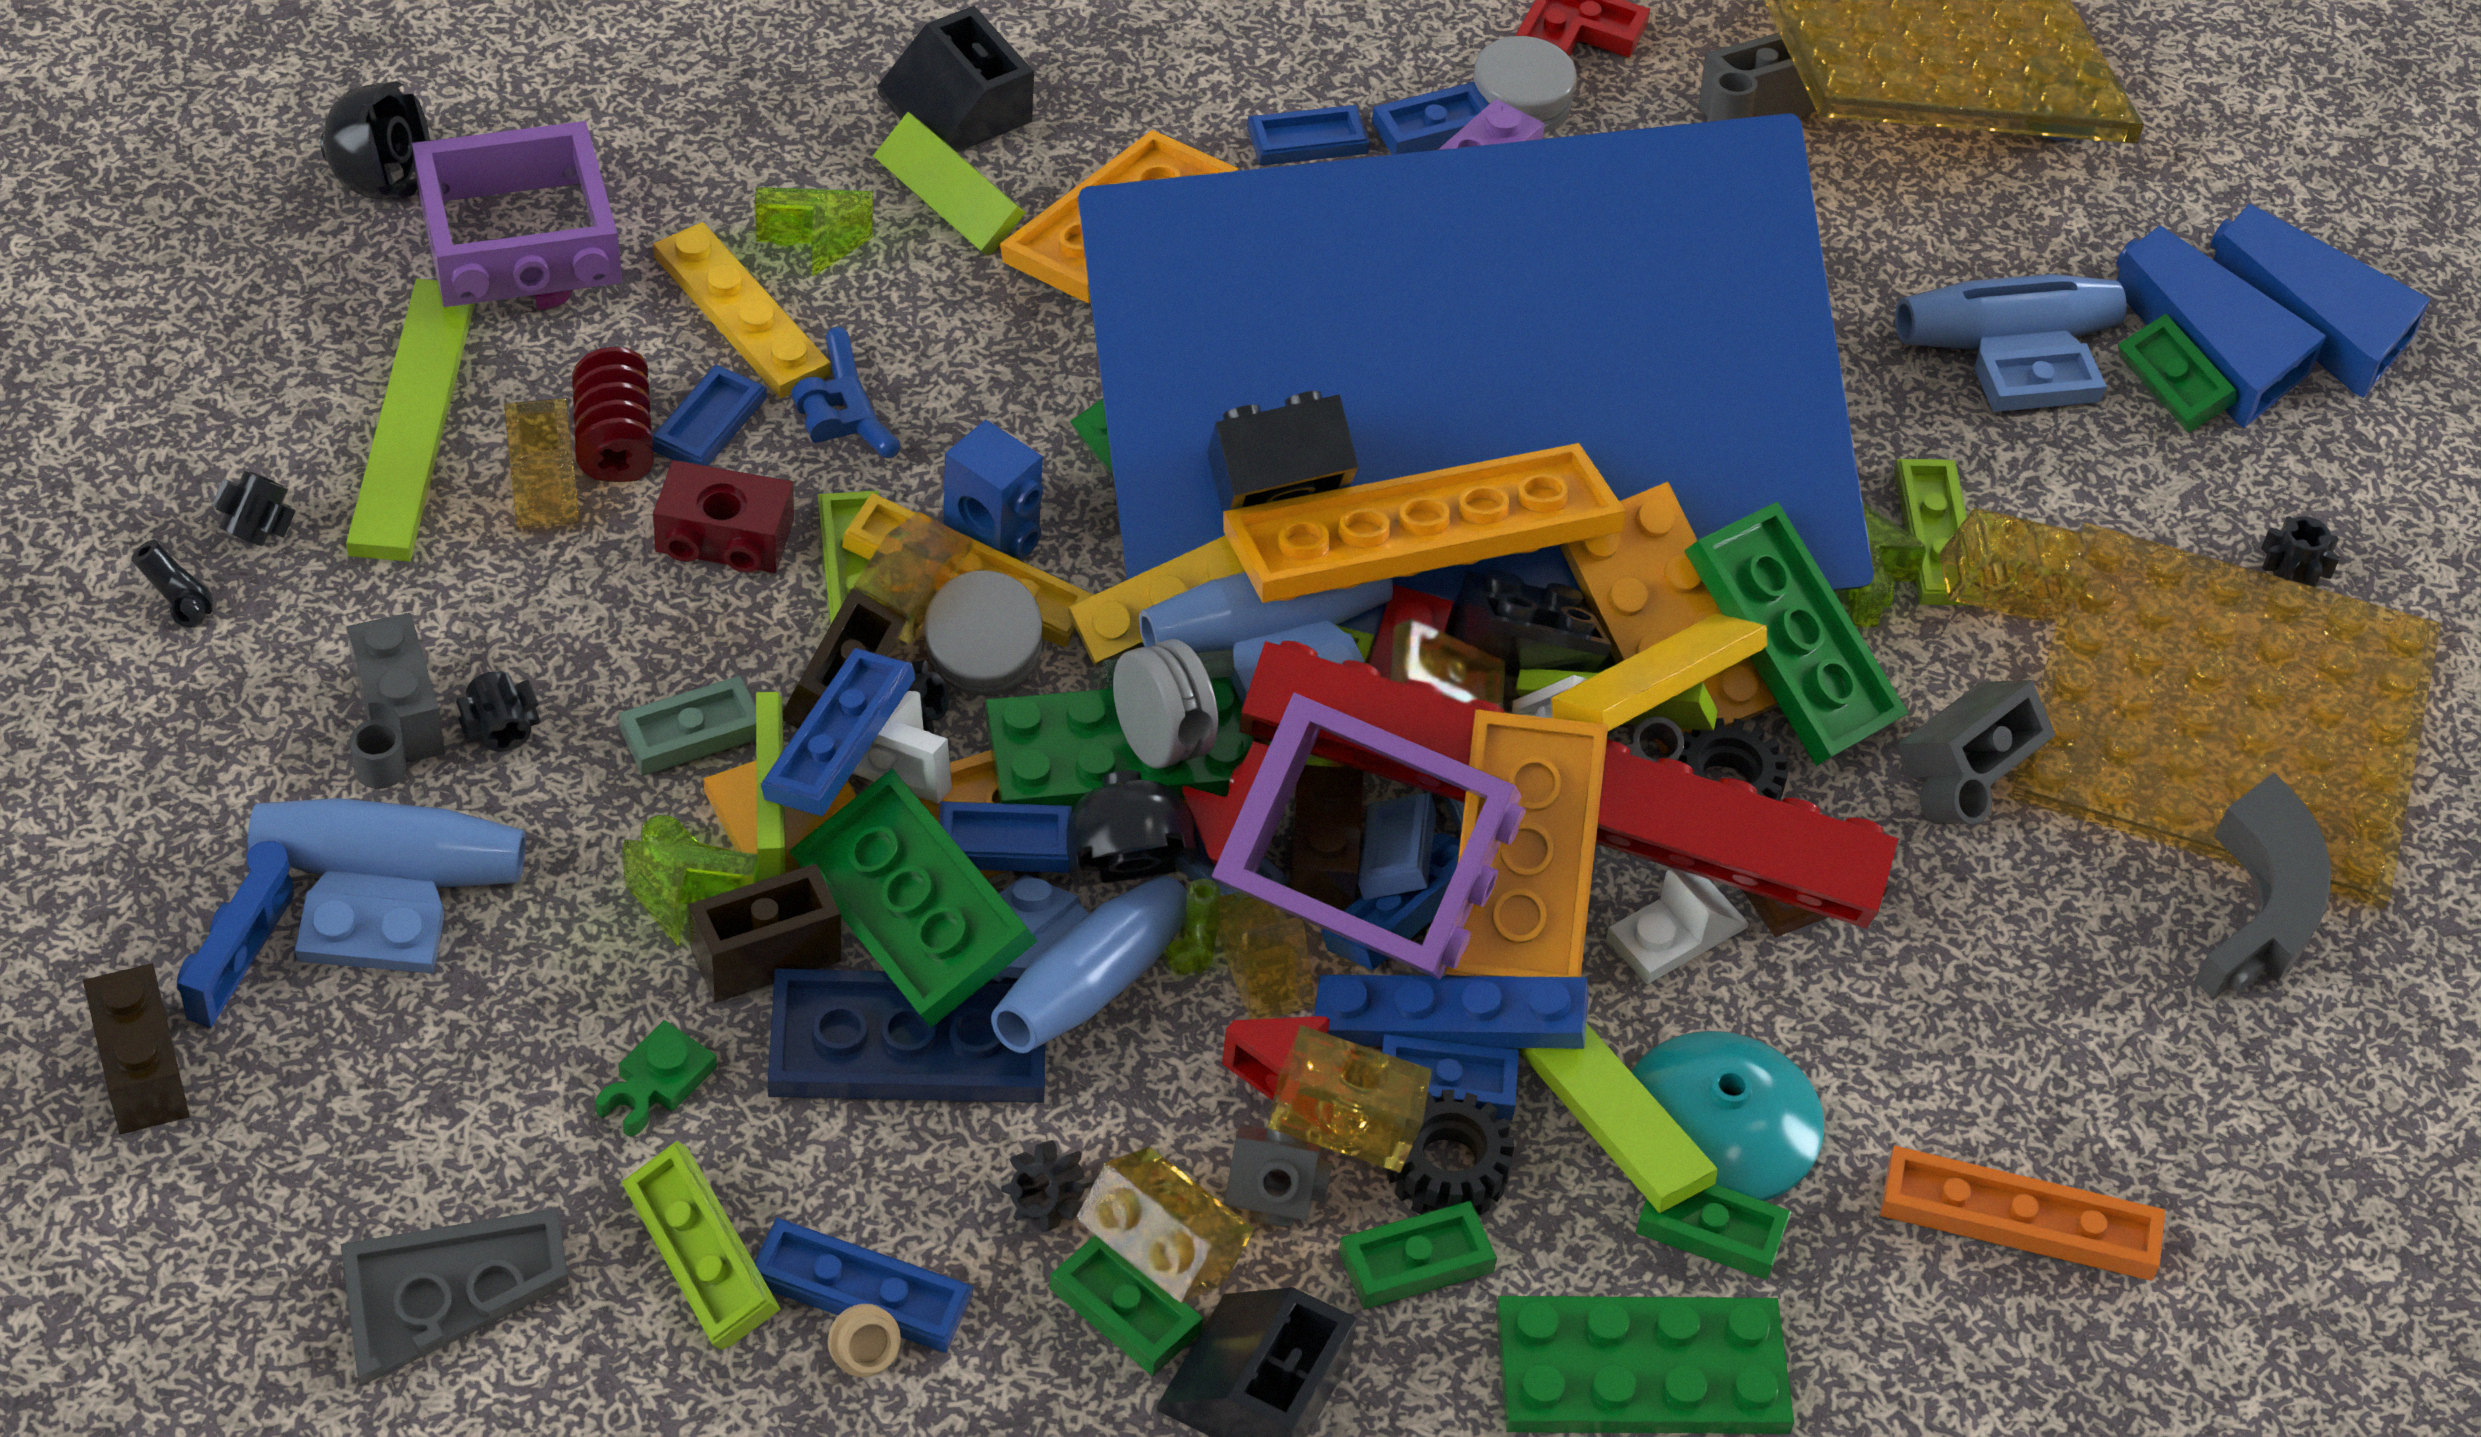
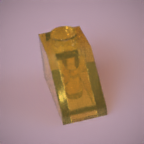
[854,512,973,644]

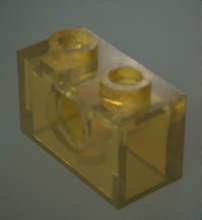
[1267,1025,1432,1173]
[1076,1146,1254,1303]

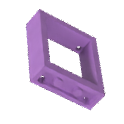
[411,121,622,307]
[1211,692,1525,980]

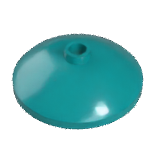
[1631,1031,1824,1201]

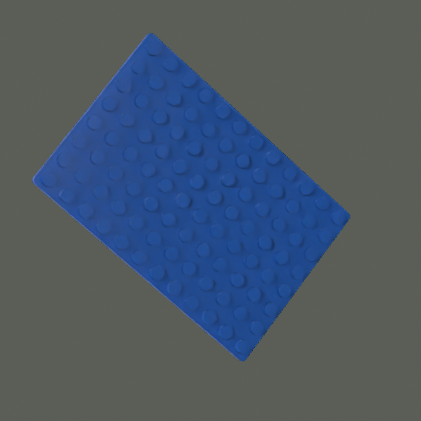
[1078,113,1874,665]

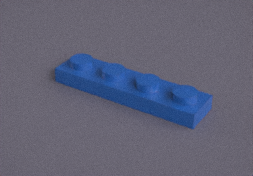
[1314,975,1589,1049]

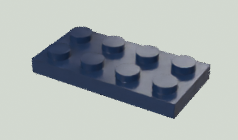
[767,968,1045,1103]

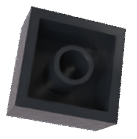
[1207,391,1359,513]

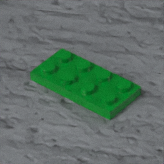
[1684,501,1909,766]
[985,678,1254,810]
[789,768,1038,1028]
[1496,1296,1794,1434]

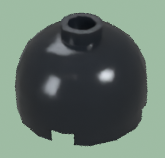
[320,81,430,200]
[1066,770,1200,883]

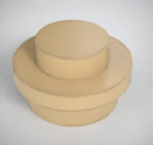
[828,1304,901,1377]

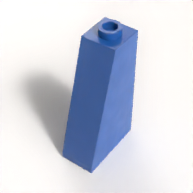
[2210,203,2431,398]
[2116,225,2326,428]

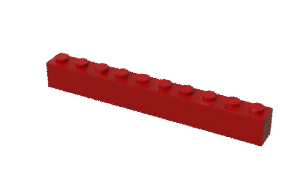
[1239,641,1899,929]

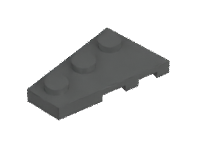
[340,1208,569,1386]

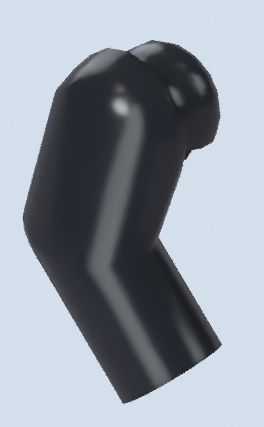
[131,539,213,628]

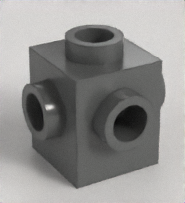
[1224,1120,1332,1226]

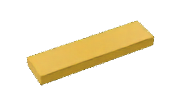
[842,493,1094,647]
[1551,613,1767,731]

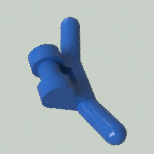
[791,326,900,458]

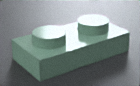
[618,676,756,776]

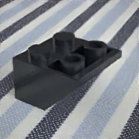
[878,6,1034,152]
[1445,570,1612,677]
[1157,1287,1358,1437]

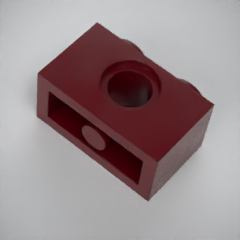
[653,460,794,573]

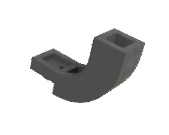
[2194,772,2331,999]

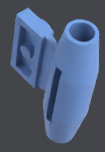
[1895,274,2127,412]
[1139,572,1393,705]
[248,798,526,973]
[991,874,1193,1053]

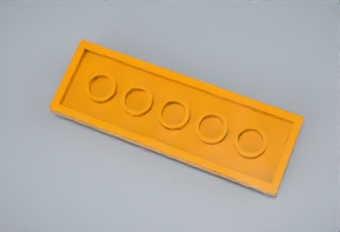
[1223,443,1626,603]

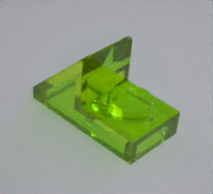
[755,187,873,276]
[1847,502,1926,627]
[622,839,759,947]

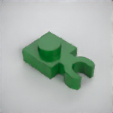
[595,1020,717,1137]

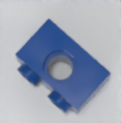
[943,419,1043,558]

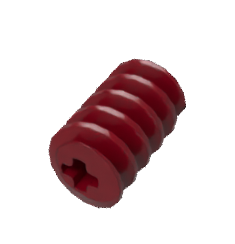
[572,346,654,482]

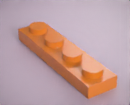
[1880,1145,2166,1281]

